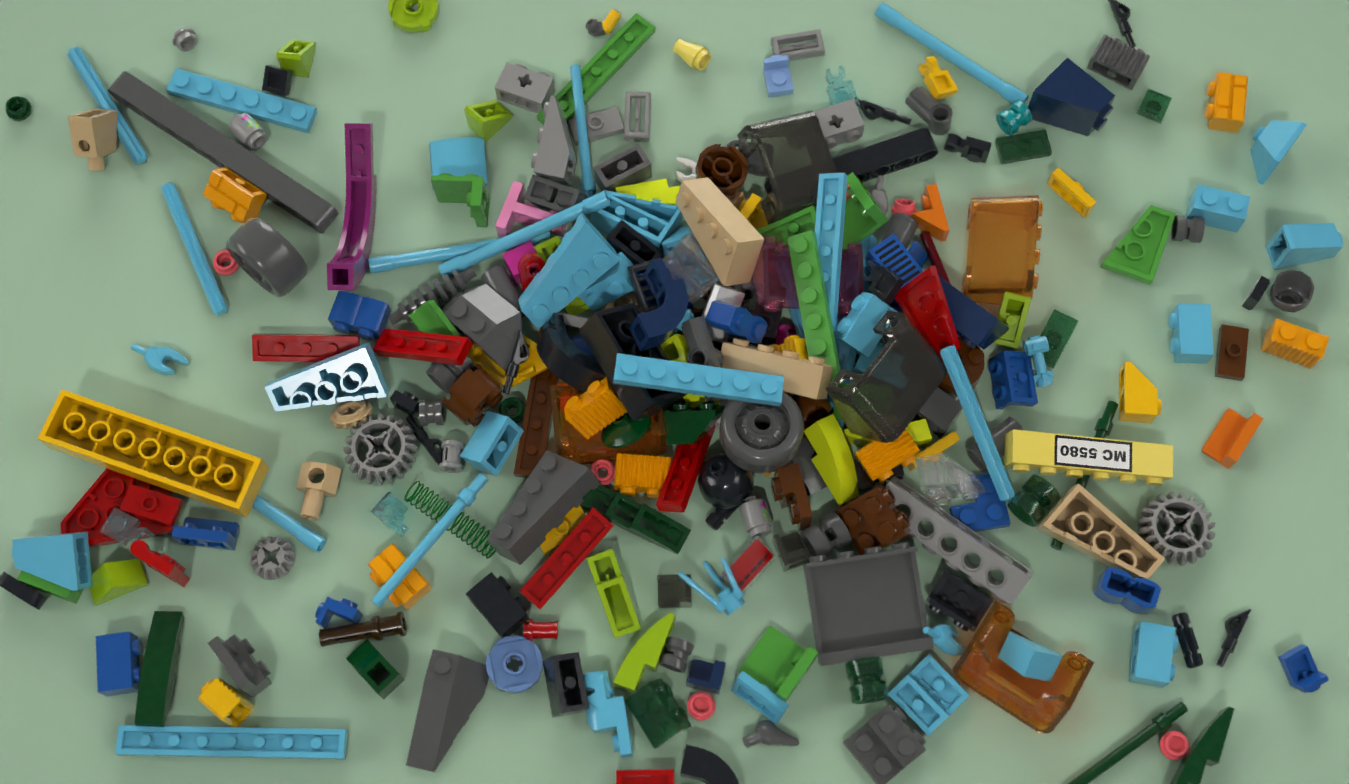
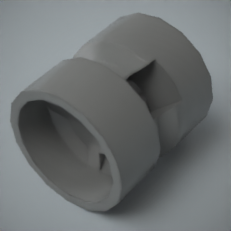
[426,356,476,396]
[800,512,852,558]

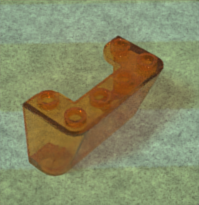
[961,195,1044,305]

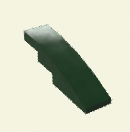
[580,484,691,555]
[134,611,184,727]
[1170,707,1235,784]

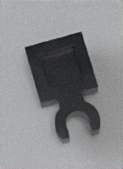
[944,133,992,163]
[860,261,905,305]

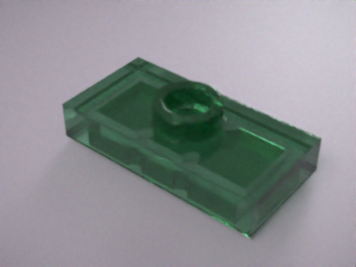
[995,129,1052,164]
[1030,309,1078,369]

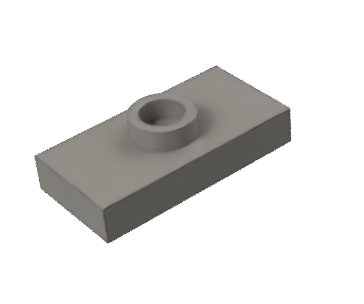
[568,107,624,146]

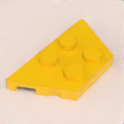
[467,335,548,388]

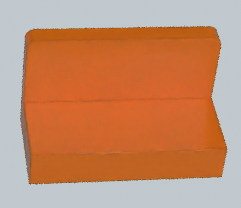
[1201,409,1264,469]

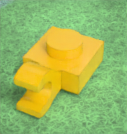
[918,56,958,100]

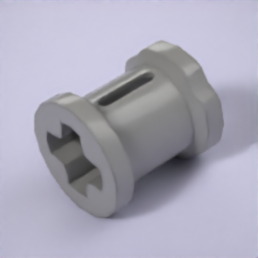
[439,440,465,473]

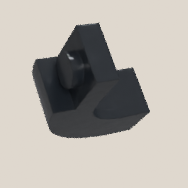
[536,313,606,392]
[680,744,739,784]

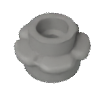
[172,28,197,52]

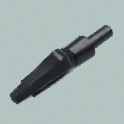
[1108,0,1136,48]
[854,98,912,125]
[503,330,529,394]
[405,415,443,466]
[1216,609,1252,667]

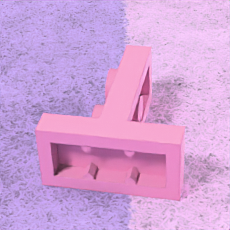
[495,181,567,238]

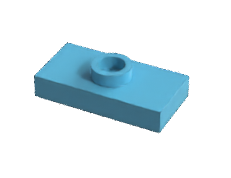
[731,671,789,724]

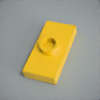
[1047,167,1097,218]
[907,431,961,471]
[540,506,585,555]

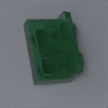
[625,679,691,749]

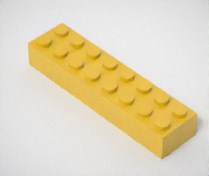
[37,389,269,518]

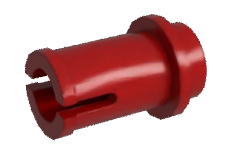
[523,619,558,641]

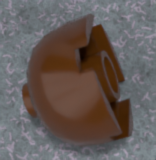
[695,144,748,197]

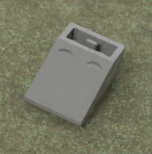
[531,95,577,186]

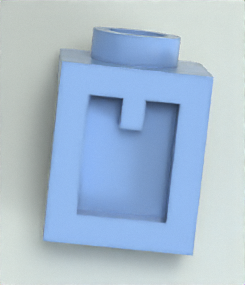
[763,55,793,98]

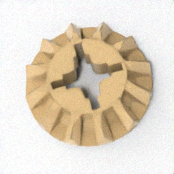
[330,400,373,429]

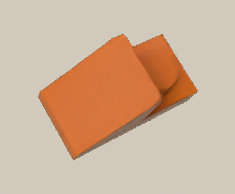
[911,183,950,242]

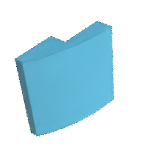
[429,138,488,190]
[888,654,970,736]

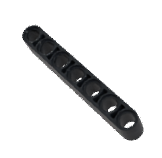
[764,128,939,210]

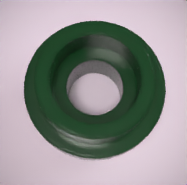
[6,96,32,121]
[499,397,525,423]

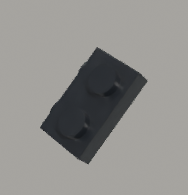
[926,569,994,632]

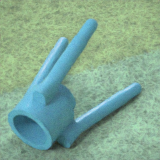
[678,557,745,616]

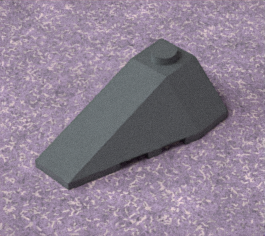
[406,649,489,772]

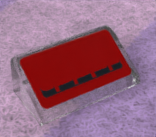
[720,535,777,593]

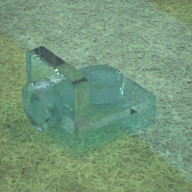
[371,492,409,536]

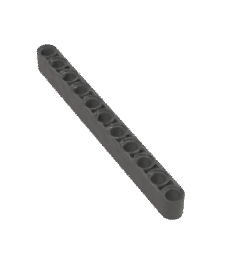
[107,71,339,234]

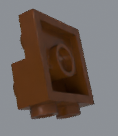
[771,462,813,532]
[834,483,911,555]

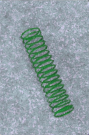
[404,480,496,559]

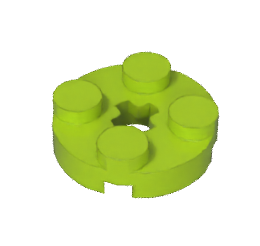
[388,0,439,32]

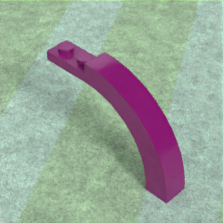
[327,123,376,291]

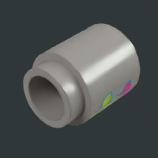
[229,113,267,150]
[739,496,773,539]

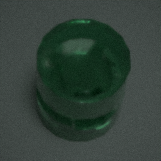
[1007,475,1060,527]
[845,657,889,705]

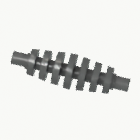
[387,267,477,325]

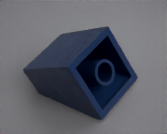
[1028,58,1115,136]

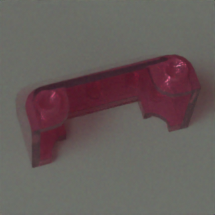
[752,237,864,316]

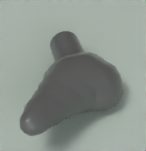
[743,720,799,748]

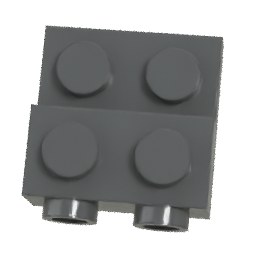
[208,634,272,697]
[843,704,926,784]

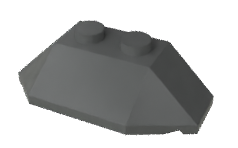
[440,284,524,372]

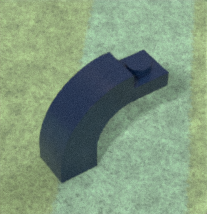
[629,258,688,352]

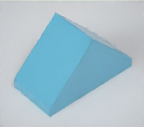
[998,631,1062,682]

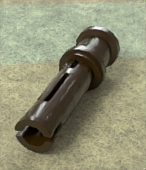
[319,611,407,647]

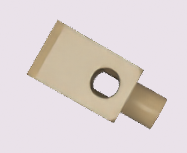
[68,109,117,171]

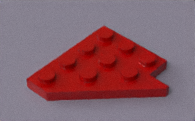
[60,468,173,548]

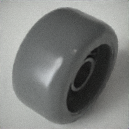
[226,218,308,297]
[719,392,804,473]

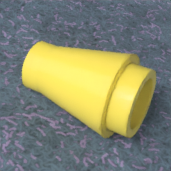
[673,39,711,71]

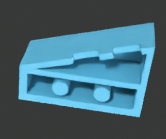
[590,190,683,258]

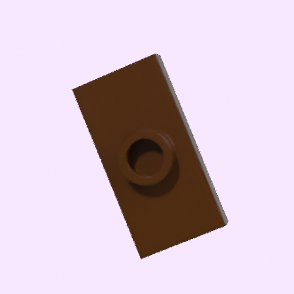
[1215,324,1249,381]

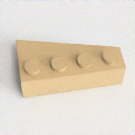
[675,177,764,287]
[721,338,833,399]
[1035,484,1165,579]

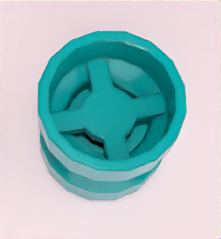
[996,100,1033,136]

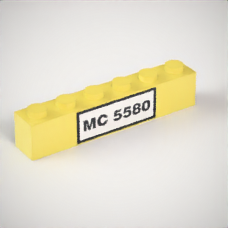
[1004,429,1173,486]

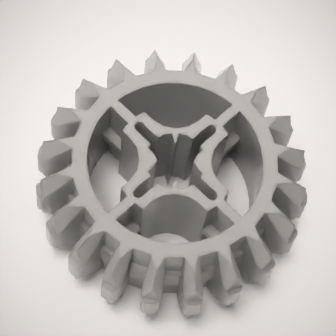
[343,413,418,486]
[1138,491,1215,566]

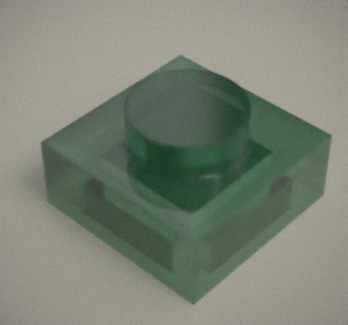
[1137,89,1172,124]

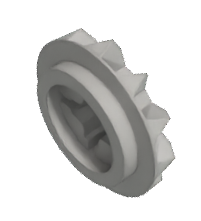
[250,536,295,580]

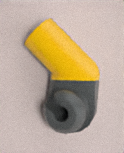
[586,10,621,37]

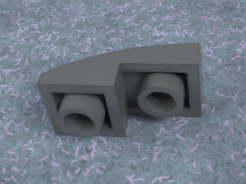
[790,438,827,495]

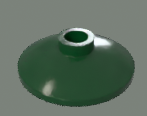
[601,412,651,449]

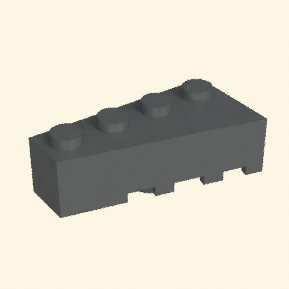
[487,450,600,565]

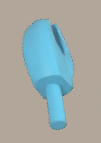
[131,344,189,375]
[923,624,967,656]

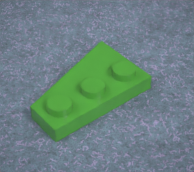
[1100,205,1176,285]

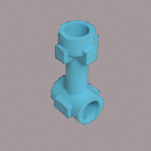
[1023,335,1054,387]

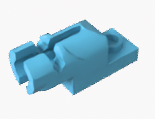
[583,671,633,759]

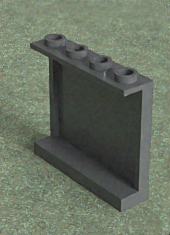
[803,542,934,666]

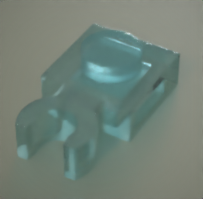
[825,66,859,106]
[100,508,154,546]

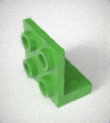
[843,172,888,252]
[431,173,490,227]
[739,626,818,702]

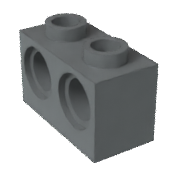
[524,174,588,220]

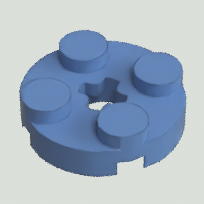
[486,635,543,694]

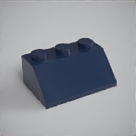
[939,276,1009,350]

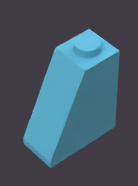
[1266,223,1343,270]
[12,532,93,591]

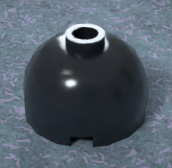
[697,453,754,509]

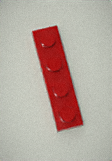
[373,328,473,365]
[252,333,360,362]
[656,424,716,513]
[519,507,614,610]

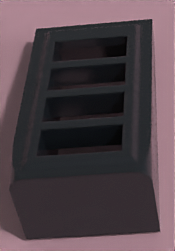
[627,260,657,313]

